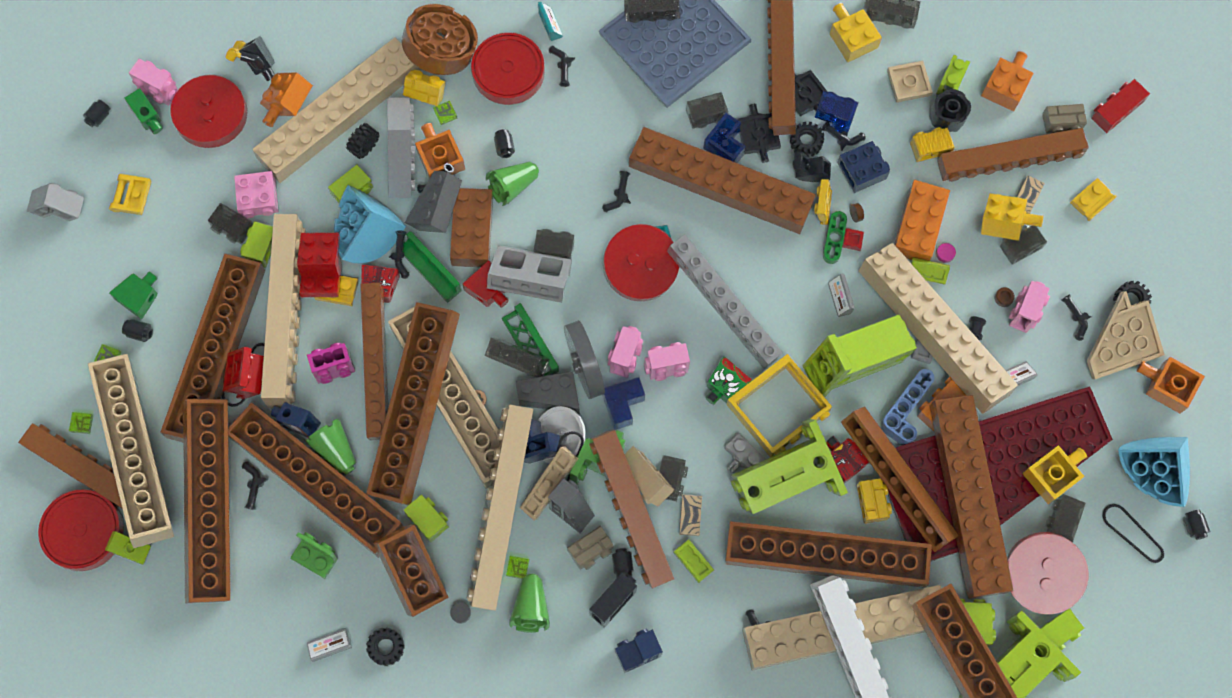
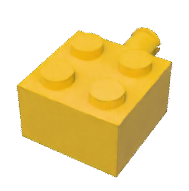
[830,3,882,63]
[981,193,1044,240]
[1022,445,1087,504]

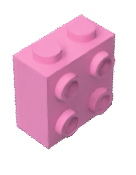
[129,59,178,106]
[234,171,279,218]
[1009,281,1050,333]
[608,326,643,378]
[644,342,690,381]

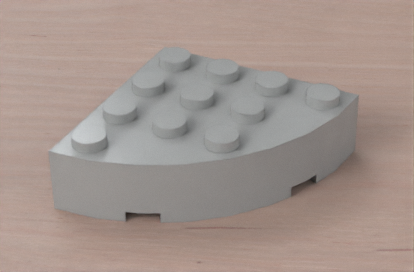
[387,98,415,198]

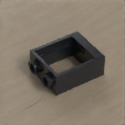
[589,573,637,628]

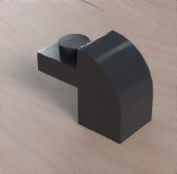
[792,151,831,182]

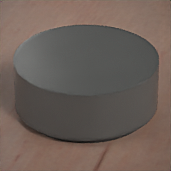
[450,602,471,624]

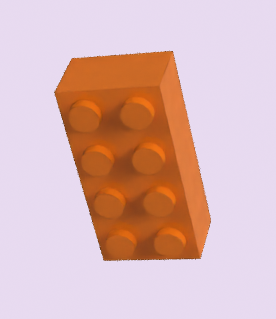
[894,180,950,261]

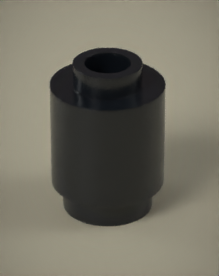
[83,99,111,127]
[494,129,515,158]
[122,319,153,342]
[1184,509,1211,540]
[612,548,634,578]

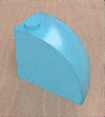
[334,185,406,263]
[1118,437,1190,507]

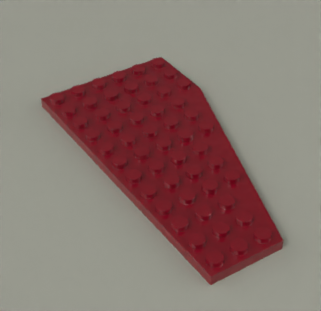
[883,386,1113,561]

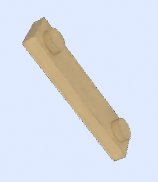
[520,446,578,520]

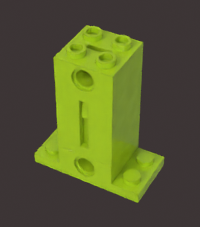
[802,315,917,397]
[730,419,848,514]
[959,611,1081,698]

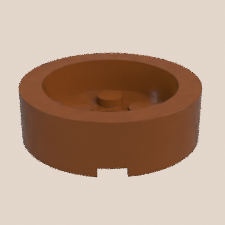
[402,4,478,75]

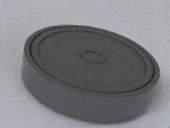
[564,320,605,399]

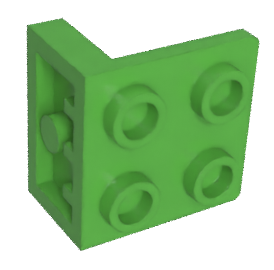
[290,532,338,579]

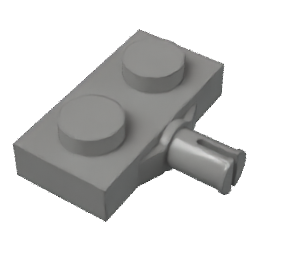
[725,434,765,473]

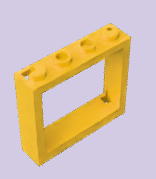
[726,354,832,457]

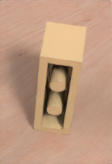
[625,446,674,507]

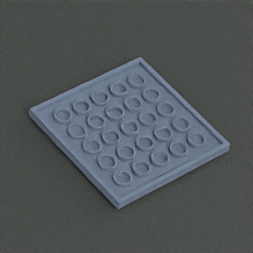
[599,0,751,108]

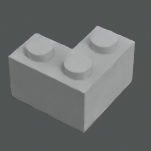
[27,183,84,221]

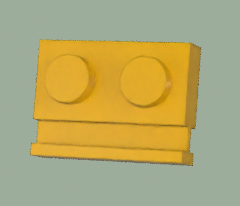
[1070,178,1117,221]
[815,179,832,225]
[314,276,359,307]

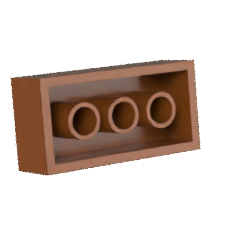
[450,188,493,267]
[373,524,449,617]

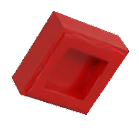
[842,228,864,251]

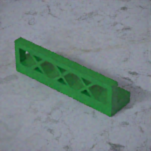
[403,231,462,303]
[502,303,559,378]

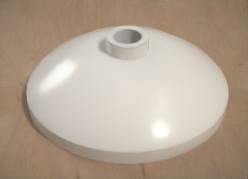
[538,406,585,464]

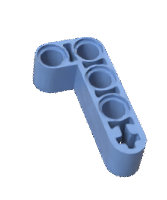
[881,369,934,445]

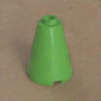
[486,162,539,206]
[305,419,356,475]
[509,574,550,633]

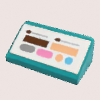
[538,2,563,41]

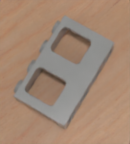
[487,246,572,303]

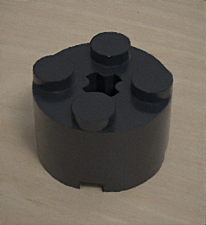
[930,89,971,132]

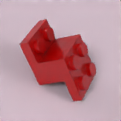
[297,233,342,297]
[223,347,264,399]

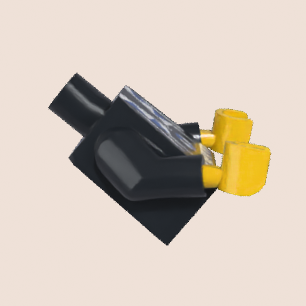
[225,36,275,81]

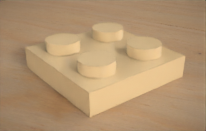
[887,61,933,103]

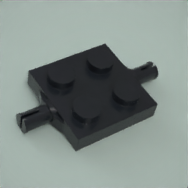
[795,69,831,118]
[737,103,781,163]

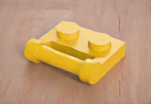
[109,174,152,215]

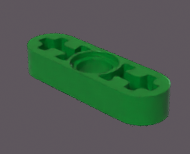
[823,211,847,264]

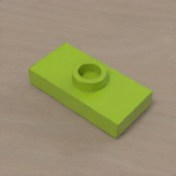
[911,258,950,284]
[105,531,151,565]
[673,539,714,583]

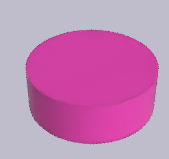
[936,243,956,263]

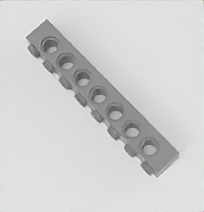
[667,234,783,368]

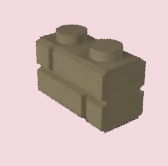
[1043,104,1087,133]
[567,526,614,570]

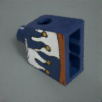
[271,402,321,439]

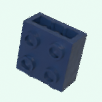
[837,141,890,193]

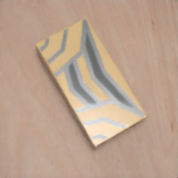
[1017,176,1045,214]
[679,495,702,536]

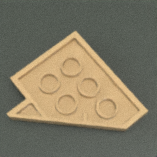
[1087,291,1165,379]

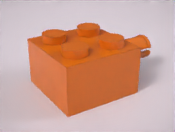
[981,51,1034,111]
[260,72,313,127]
[415,123,465,179]
[1137,357,1205,414]

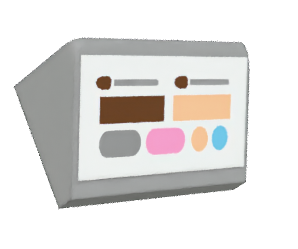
[828,273,854,317]
[1005,361,1038,386]
[307,629,352,662]

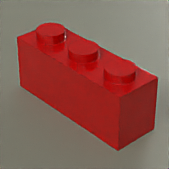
[1091,79,1150,133]

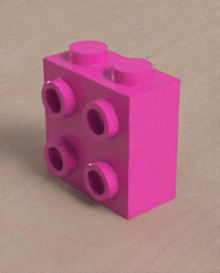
[307,343,355,384]

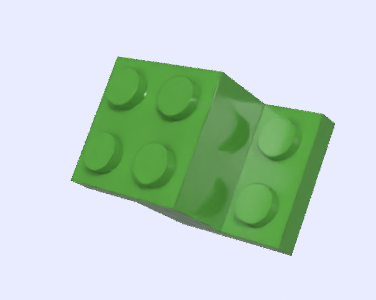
[570,430,626,485]

